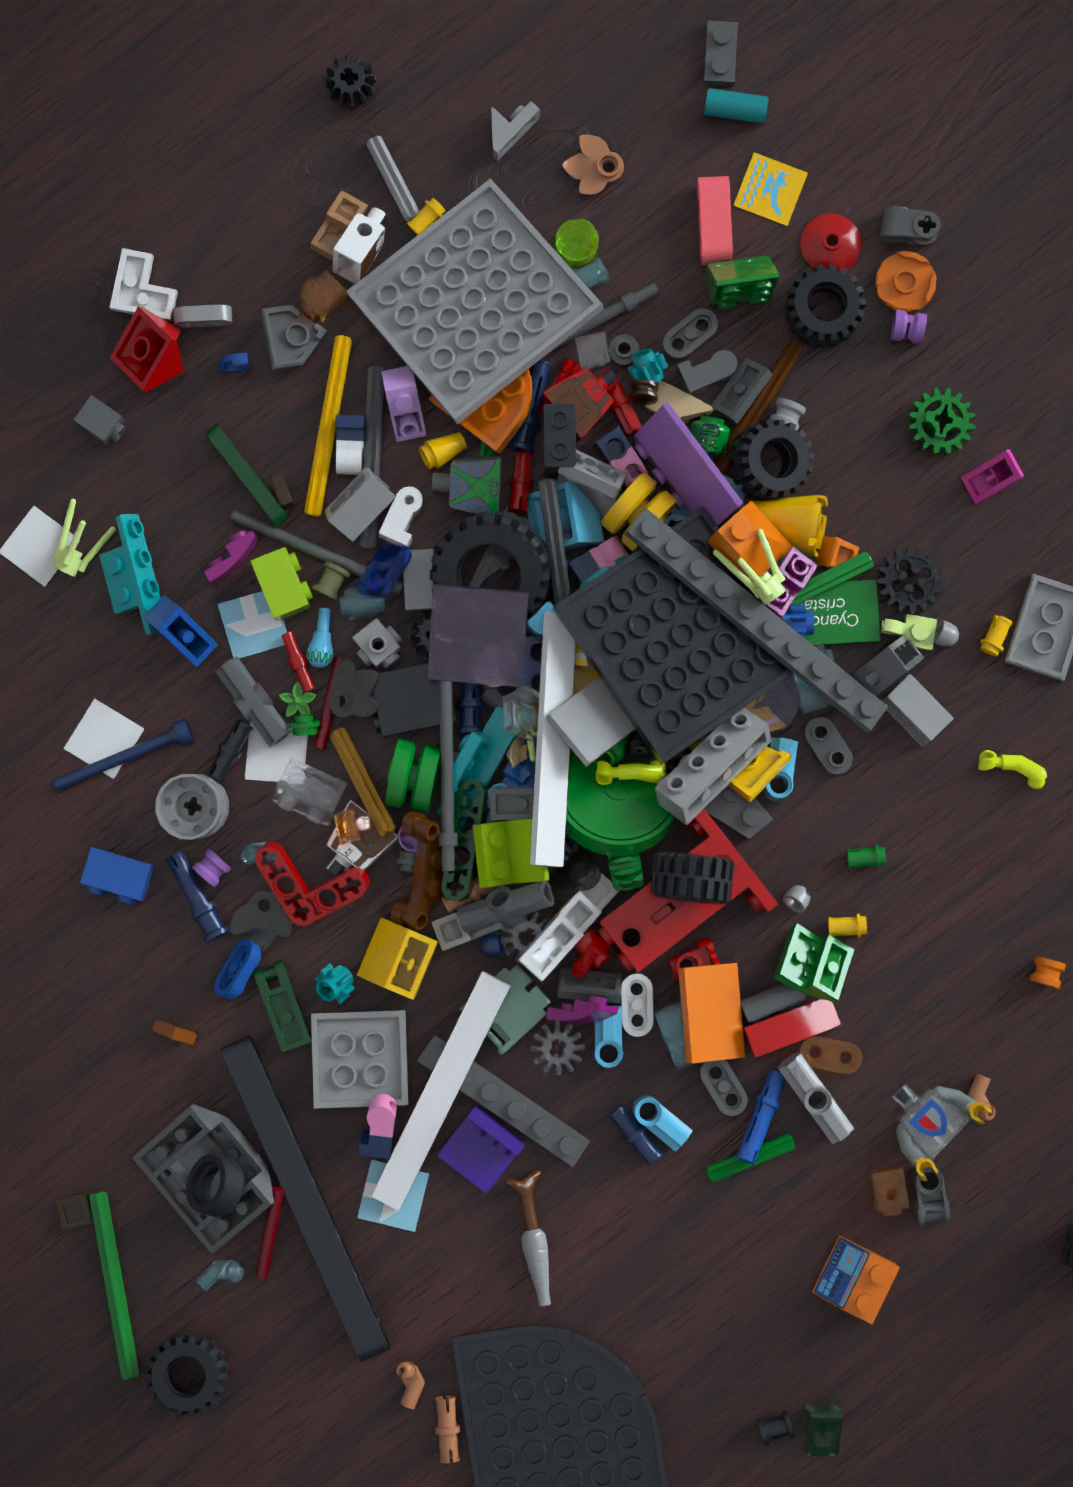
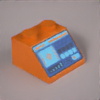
[812,1235,900,1325]

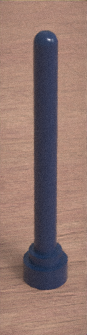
[51,718,195,791]

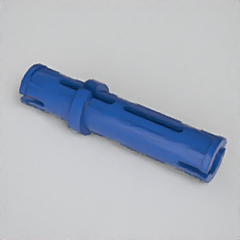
[736,1070,786,1165]

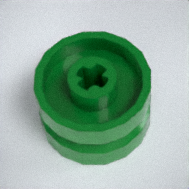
[385,739,441,814]

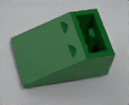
[705,255,779,310]

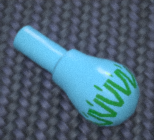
[306,608,334,668]

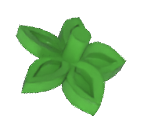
[279,681,316,717]

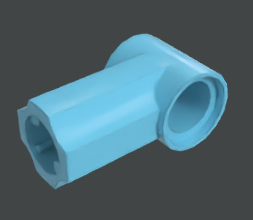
[763,737,798,802]
[594,1006,623,1068]
[632,1095,693,1152]

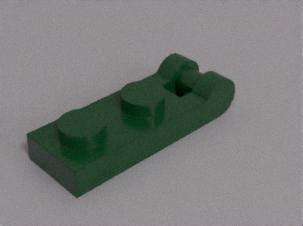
[253,959,312,1053]

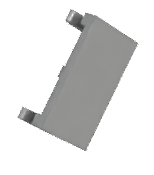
[324,466,395,542]
[882,674,954,748]

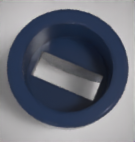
[480,931,504,958]

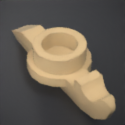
[506,732,529,768]

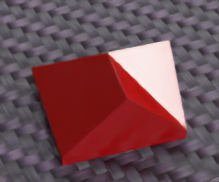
[109,306,183,392]

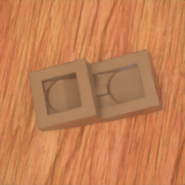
[310,190,368,261]

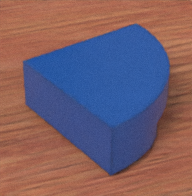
[219,353,250,372]

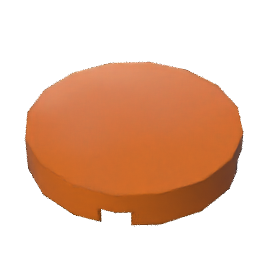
[874,251,937,314]

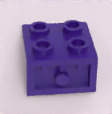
[438,1105,525,1193]

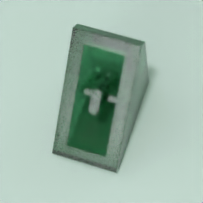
[806,1405,843,1456]

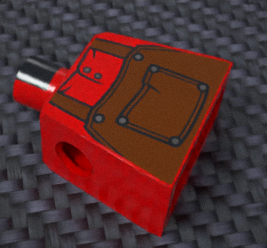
[541,367,619,442]

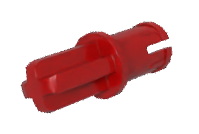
[607,375,642,436]
[508,451,533,514]

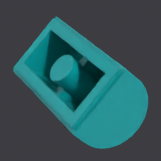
[704,88,769,124]

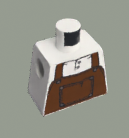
[332,208,388,284]
[326,800,398,875]

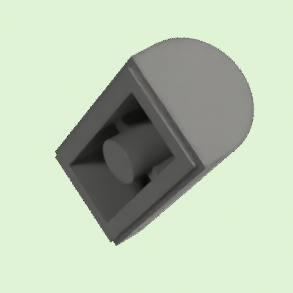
[740,983,806,1025]

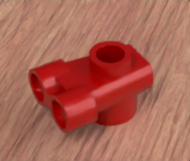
[571,930,612,979]
[668,937,720,982]

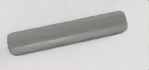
[367,136,419,221]

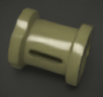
[312,561,350,601]

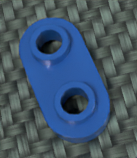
[214,939,261,1000]

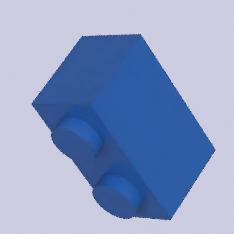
[143,595,218,667]
[80,847,155,905]

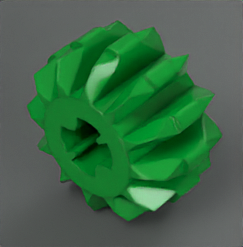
[607,853,644,892]

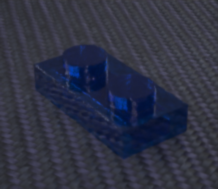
[356,544,412,598]

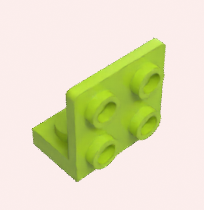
[473,818,549,888]

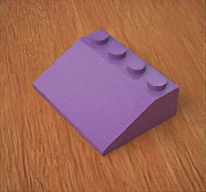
[633,401,743,529]

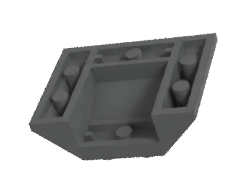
[132,1104,274,1254]

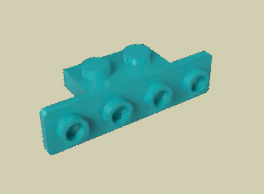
[99,514,161,635]
[437,707,523,828]

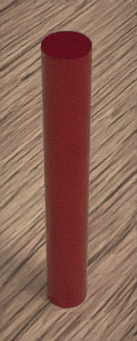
[313,657,346,750]
[256,1187,284,1279]

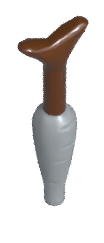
[504,1169,551,1306]

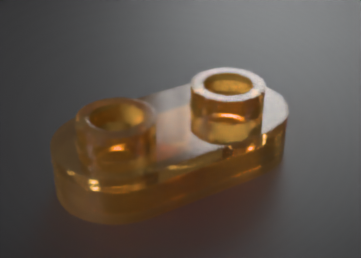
[799,1036,863,1074]

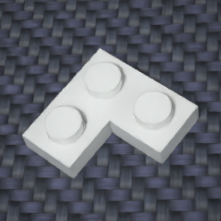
[110,248,178,322]

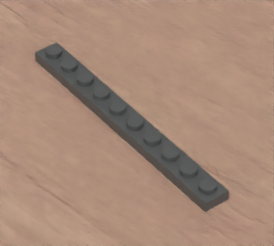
[624,508,888,733]

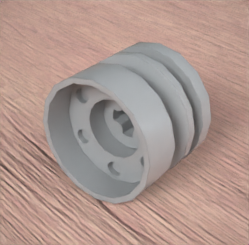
[155,774,229,839]

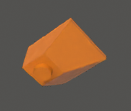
[707,501,793,582]

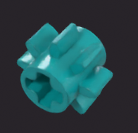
[627,348,668,383]
[315,963,355,1004]

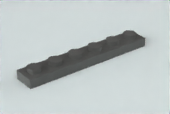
[417,1035,590,1167]

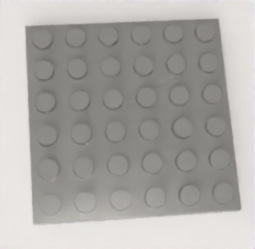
[346,178,604,424]

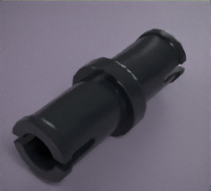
[207,718,253,782]

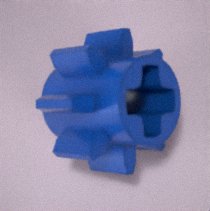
[781,605,814,638]

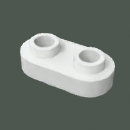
[621,974,653,1037]

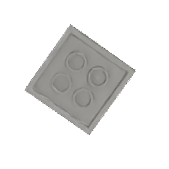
[311,1010,409,1108]

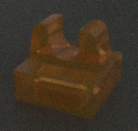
[334,809,372,845]

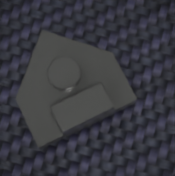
[260,305,327,371]

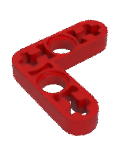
[255,842,370,926]

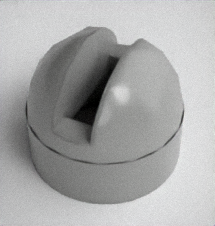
[934,620,959,647]
[783,885,811,913]

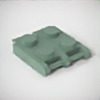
[459,964,551,1056]

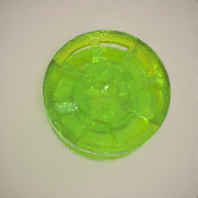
[556,219,599,267]

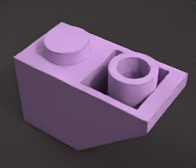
[381,366,427,442]

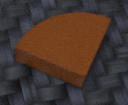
[152,1019,197,1045]

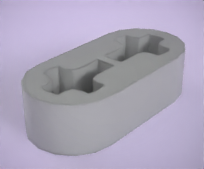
[173,305,232,328]

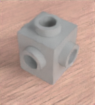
[352,618,402,669]

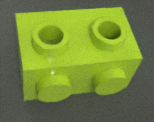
[251,547,313,622]

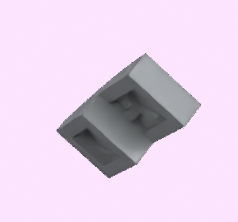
[402,549,437,611]
[431,912,504,951]

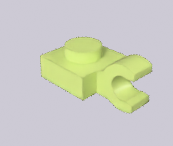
[880,614,937,651]

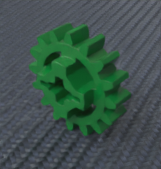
[908,388,976,456]

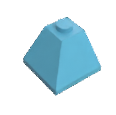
[527,481,604,554]

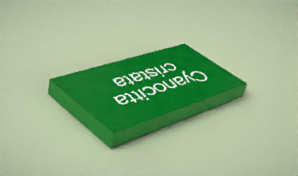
[786,580,880,646]

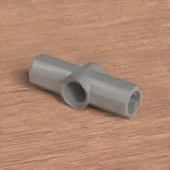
[777,1052,854,1144]

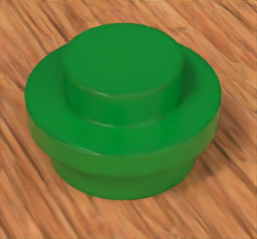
[289,714,320,736]

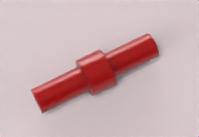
[281,631,316,693]

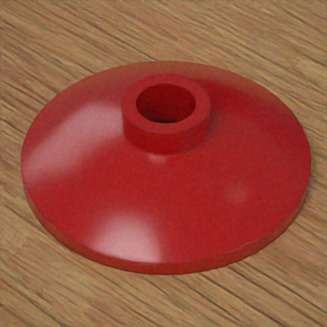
[800,214,861,271]

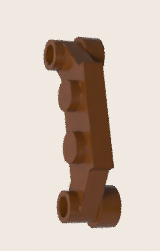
[391,811,444,930]

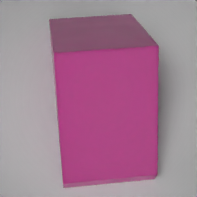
[961,449,1024,504]

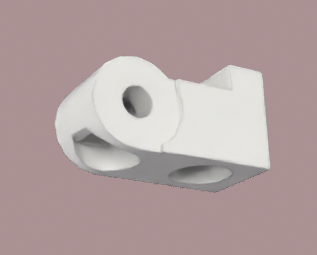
[379,486,423,550]

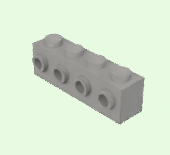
[655,708,771,825]

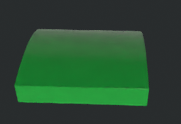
[774,924,854,1002]

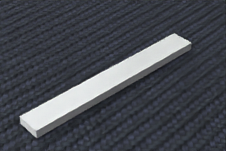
[530,611,575,867]
[371,971,511,1211]

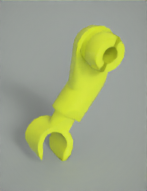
[978,750,1047,789]
[596,760,666,785]

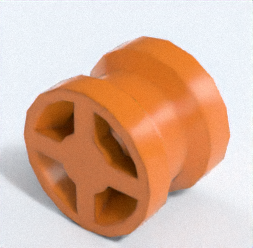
[1029,956,1066,989]

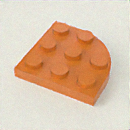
[428,369,532,454]

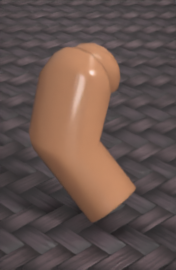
[967,1073,996,1121]
[396,1361,425,1409]

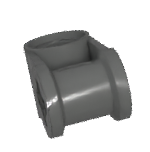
[879,205,941,246]
[912,1168,951,1227]

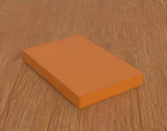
[678,963,745,1063]

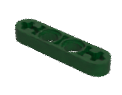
[205,423,289,527]
[442,780,488,901]

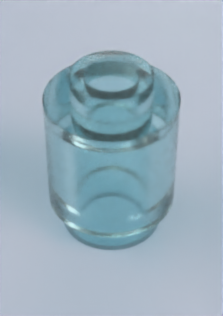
[339,585,386,620]

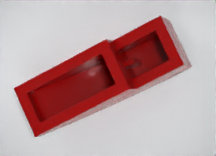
[743,999,841,1058]

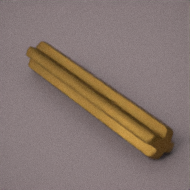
[330,727,396,837]

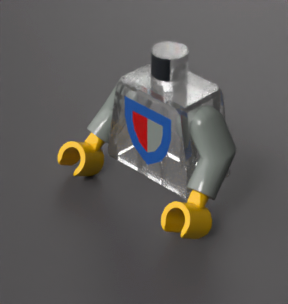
[892,1084,992,1181]

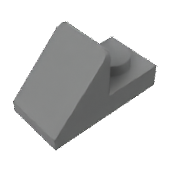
[491,101,540,161]

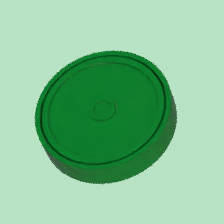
[565,753,675,856]

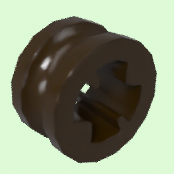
[630,379,659,405]

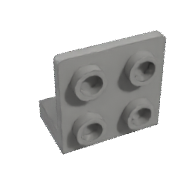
[556,450,627,526]

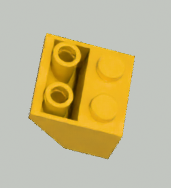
[357,918,439,1000]

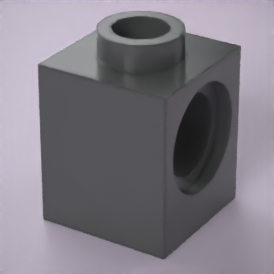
[74,395,126,446]

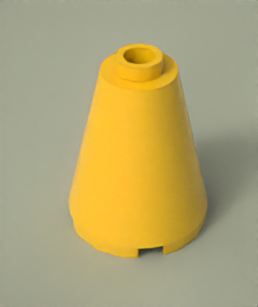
[742,495,828,557]

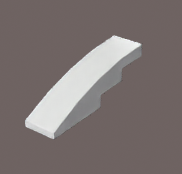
[519,869,618,982]

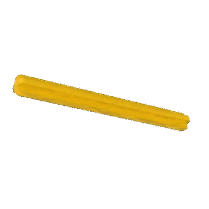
[304,335,352,517]

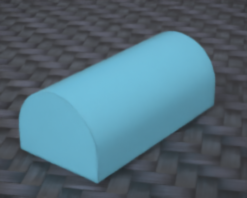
[521,602,554,637]

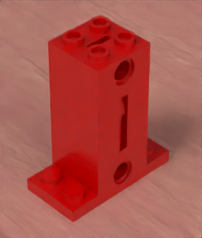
[597,809,778,972]

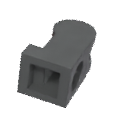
[676,350,737,396]

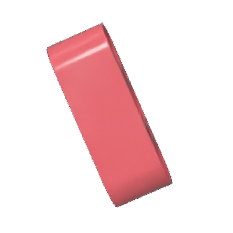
[697,176,733,265]

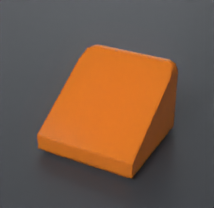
[815,536,860,570]

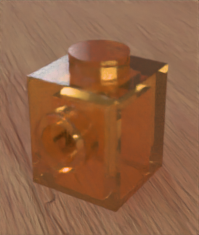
[299,269,349,323]
[868,1167,909,1216]

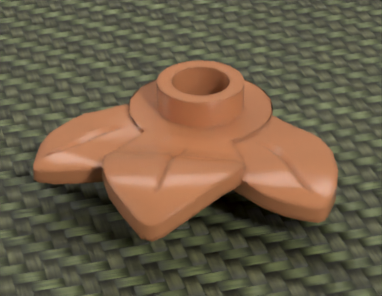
[562,134,624,195]

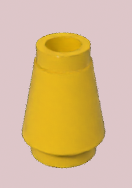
[419,432,467,470]

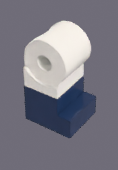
[336,415,365,475]

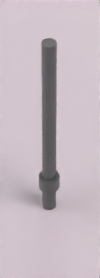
[550,282,659,352]
[230,509,404,594]
[438,681,458,871]

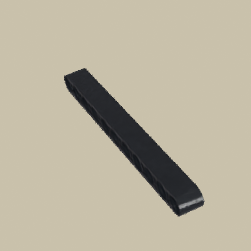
[220,1035,391,1362]

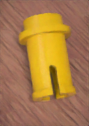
[407,198,446,235]
[980,615,1012,657]
[828,914,867,938]

